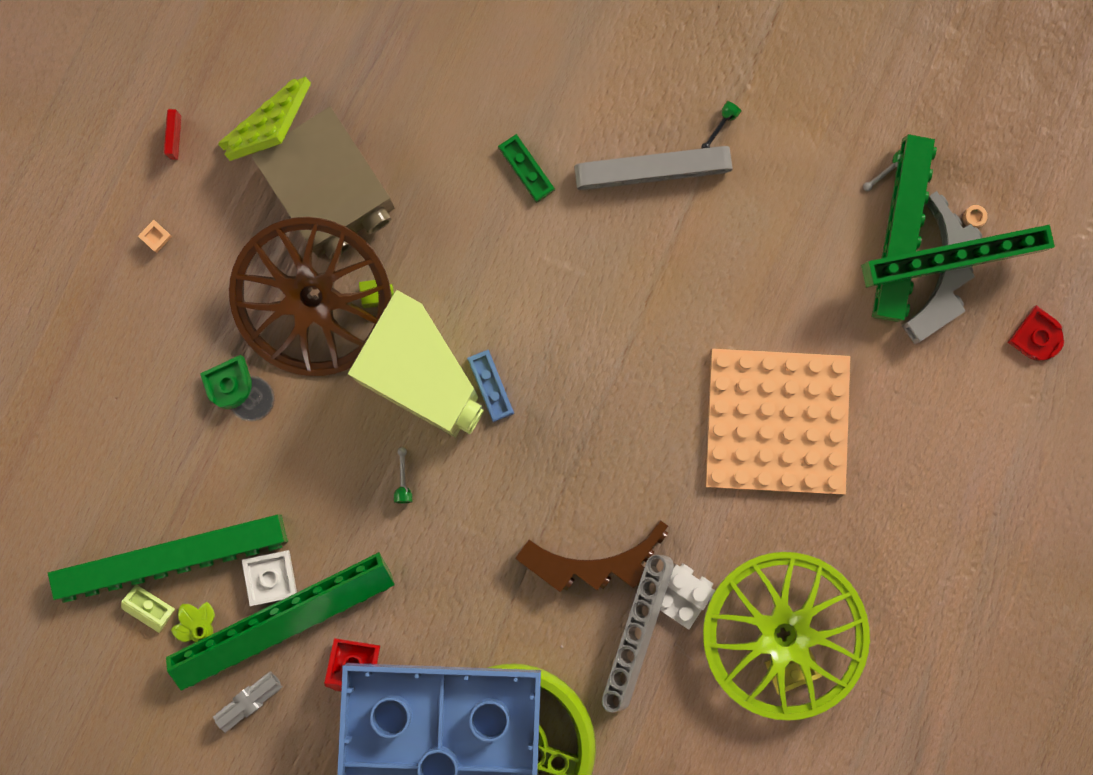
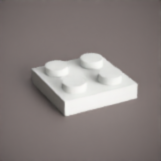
[242,550,297,606]

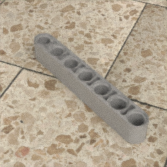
[574,146,733,190]
[602,555,674,713]

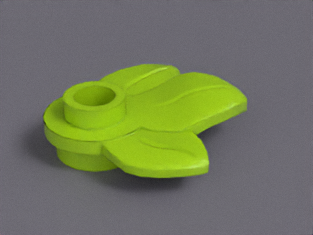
[171,602,215,643]

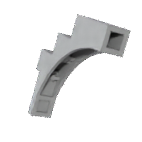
[902,191,983,344]

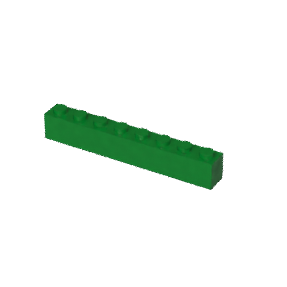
[871,134,937,322]
[861,224,1055,288]

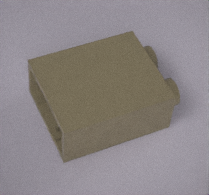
[252,107,395,259]

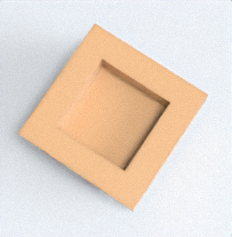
[138,220,173,253]

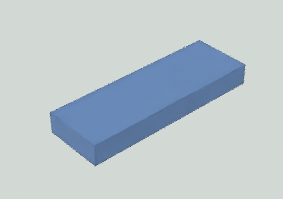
[467,350,514,422]

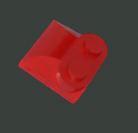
[324,638,381,692]

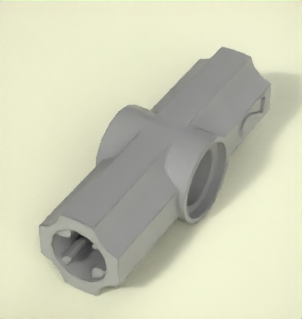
[213,671,283,733]

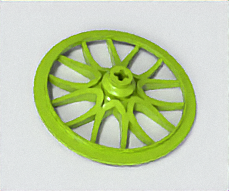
[703,552,870,720]

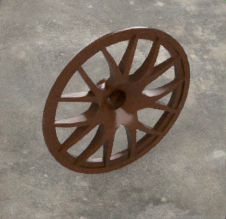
[229,217,391,376]

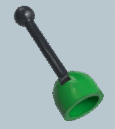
[701,101,742,149]

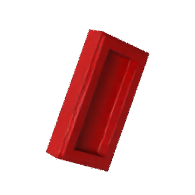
[164,109,182,160]

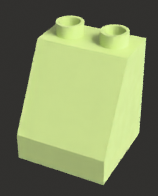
[348,290,484,438]

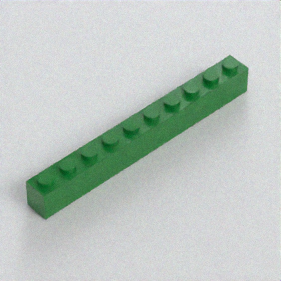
[47,514,288,603]
[166,552,395,691]

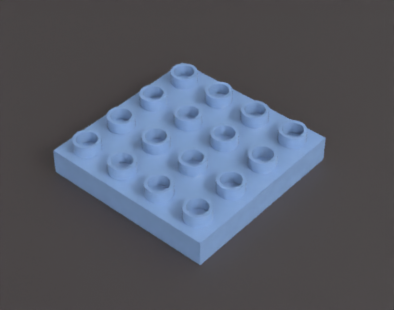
[338,663,541,775]

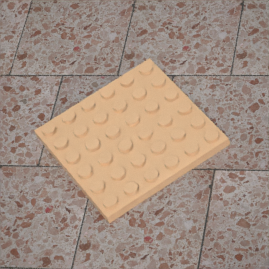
[705,349,850,495]

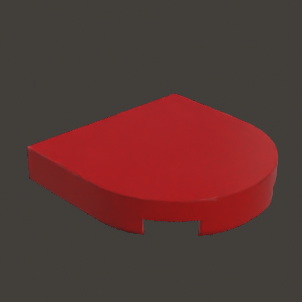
[1007,305,1064,361]

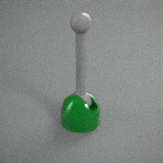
[863,150,904,191]
[394,447,413,504]

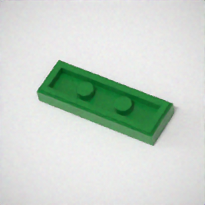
[498,134,555,203]

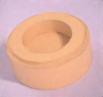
[962,205,987,229]

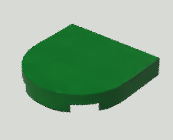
[200,355,252,409]

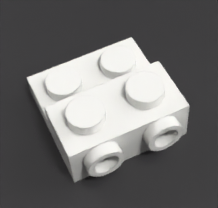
[660,563,715,630]

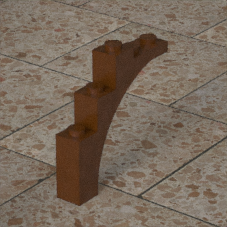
[515,520,668,592]

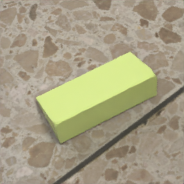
[121,585,175,633]

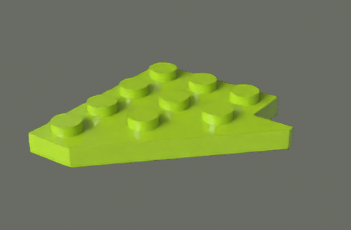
[218,77,311,161]

